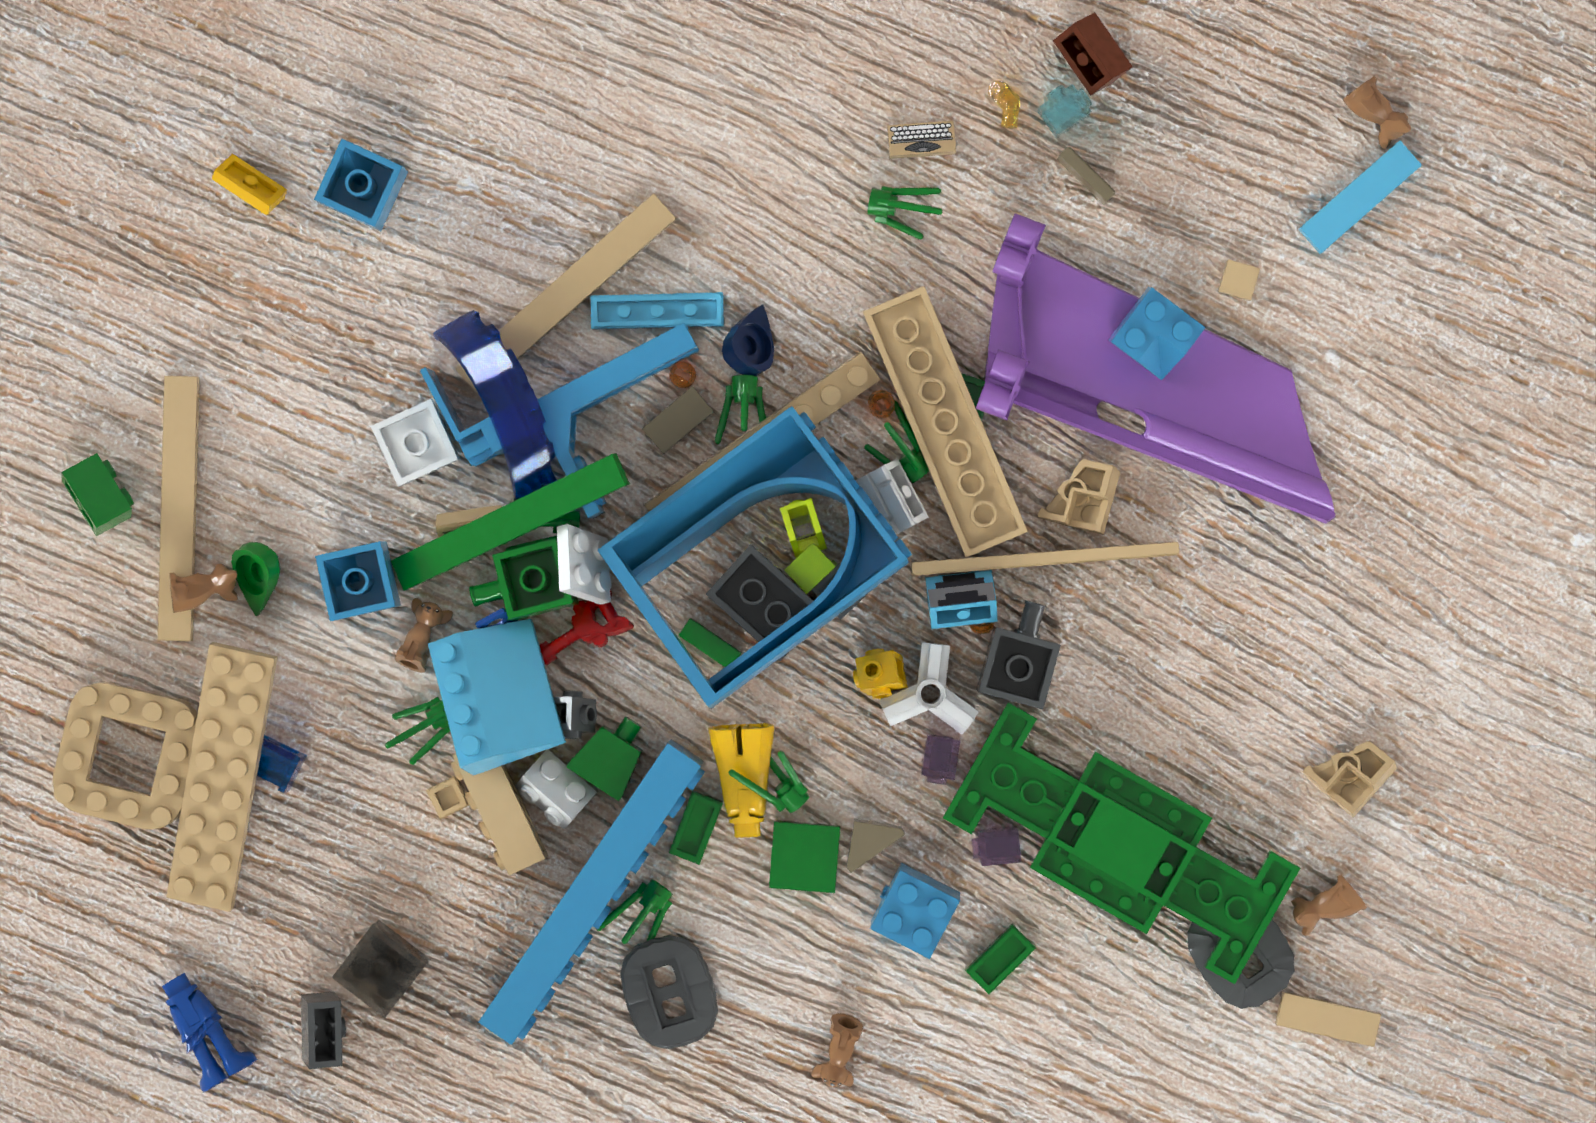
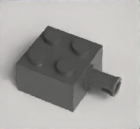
[976,600,1061,709]

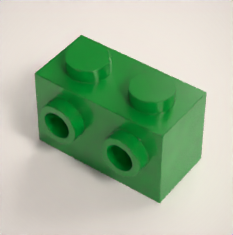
[61,453,134,536]

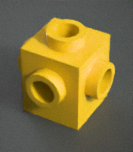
[853,649,908,699]

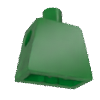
[566,716,643,801]

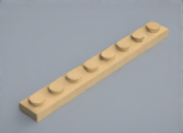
[644,352,880,512]

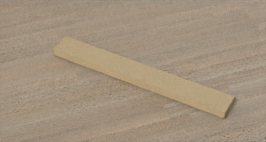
[456,193,676,395]
[157,376,200,641]
[911,542,1179,576]

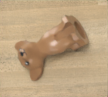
[1342,76,1411,149]
[169,564,238,613]
[395,598,453,673]
[1291,875,1367,936]
[811,1013,863,1087]

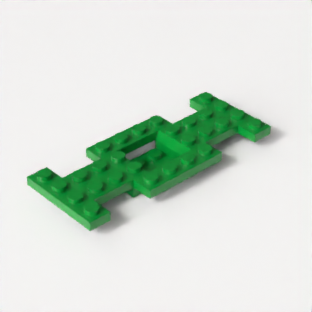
[943,702,1301,984]

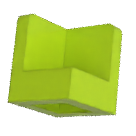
[784,543,838,594]

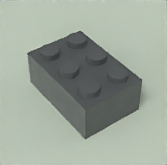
[706,544,813,661]

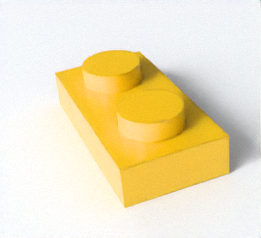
[212,153,287,215]

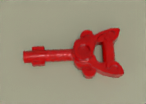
[539,589,634,666]

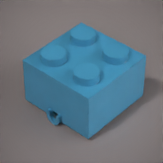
[870,863,960,959]

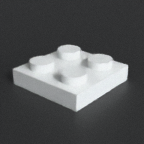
[371,399,460,487]
[557,524,611,605]

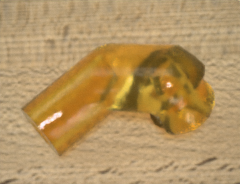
[988,81,1020,129]

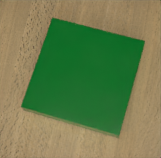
[769,821,840,893]

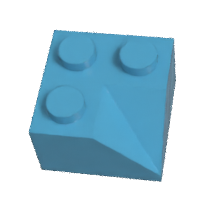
[314,139,408,232]
[1108,287,1206,380]
[315,541,401,621]

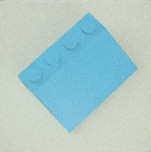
[428,619,566,776]

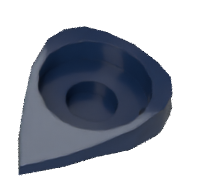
[722,304,774,376]

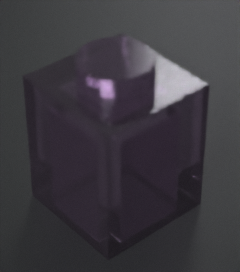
[920,733,960,785]
[971,826,1021,866]

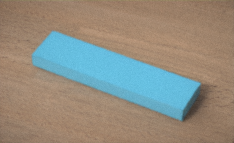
[1298,140,1422,254]
[590,292,724,330]

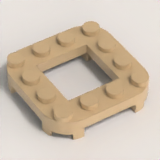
[53,682,197,830]

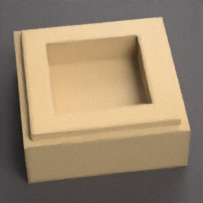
[1218,259,1260,301]
[426,776,469,820]

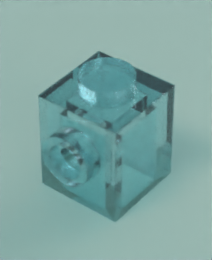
[1037,84,1092,139]

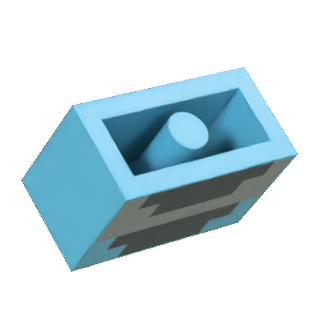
[925,570,998,629]

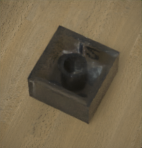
[332,920,431,1018]

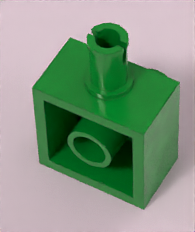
[469,538,579,621]

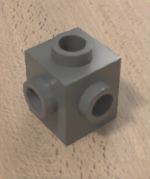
[554,691,597,739]

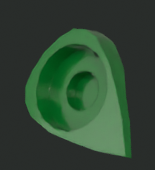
[231,542,280,616]

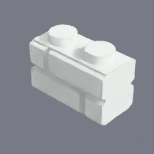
[856,458,929,534]

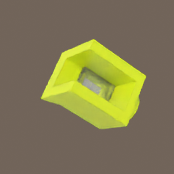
[780,498,827,558]

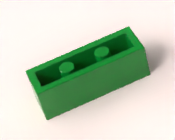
[678,618,742,667]

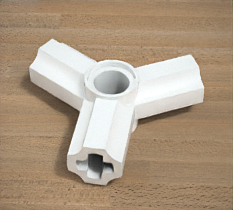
[879,642,979,735]

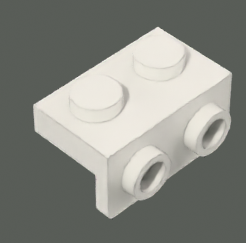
[515,749,597,829]

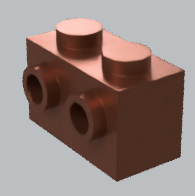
[1053,12,1133,96]

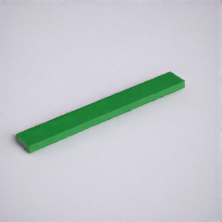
[391,453,630,591]

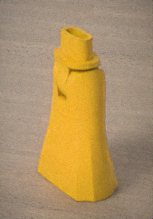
[708,723,774,838]

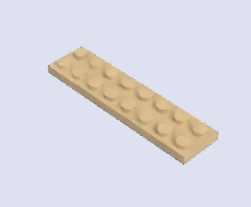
[863,286,1028,558]
[166,642,278,912]

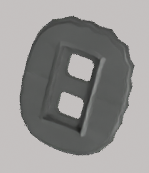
[1188,919,1295,1009]
[620,935,718,1049]

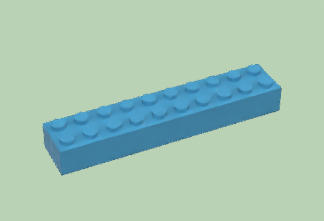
[478,739,705,1045]

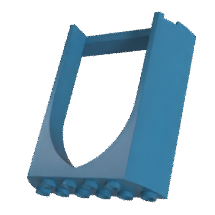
[598,406,912,709]

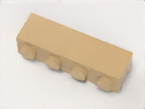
[451,753,548,876]

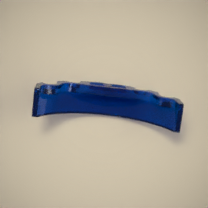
[433,310,557,501]

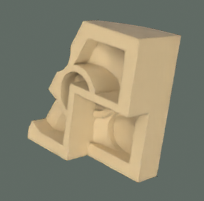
[1037,459,1121,535]
[1302,741,1397,818]

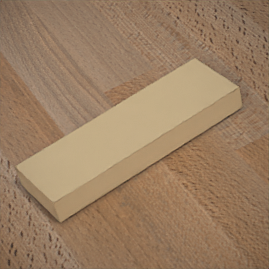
[1275,991,1381,1047]

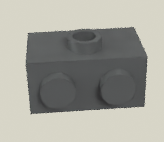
[301,992,346,1069]

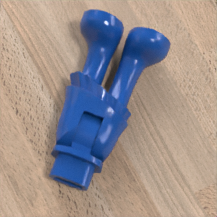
[162,973,258,1093]

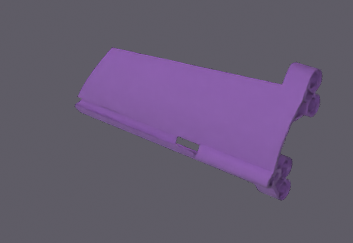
[976,213,1336,524]

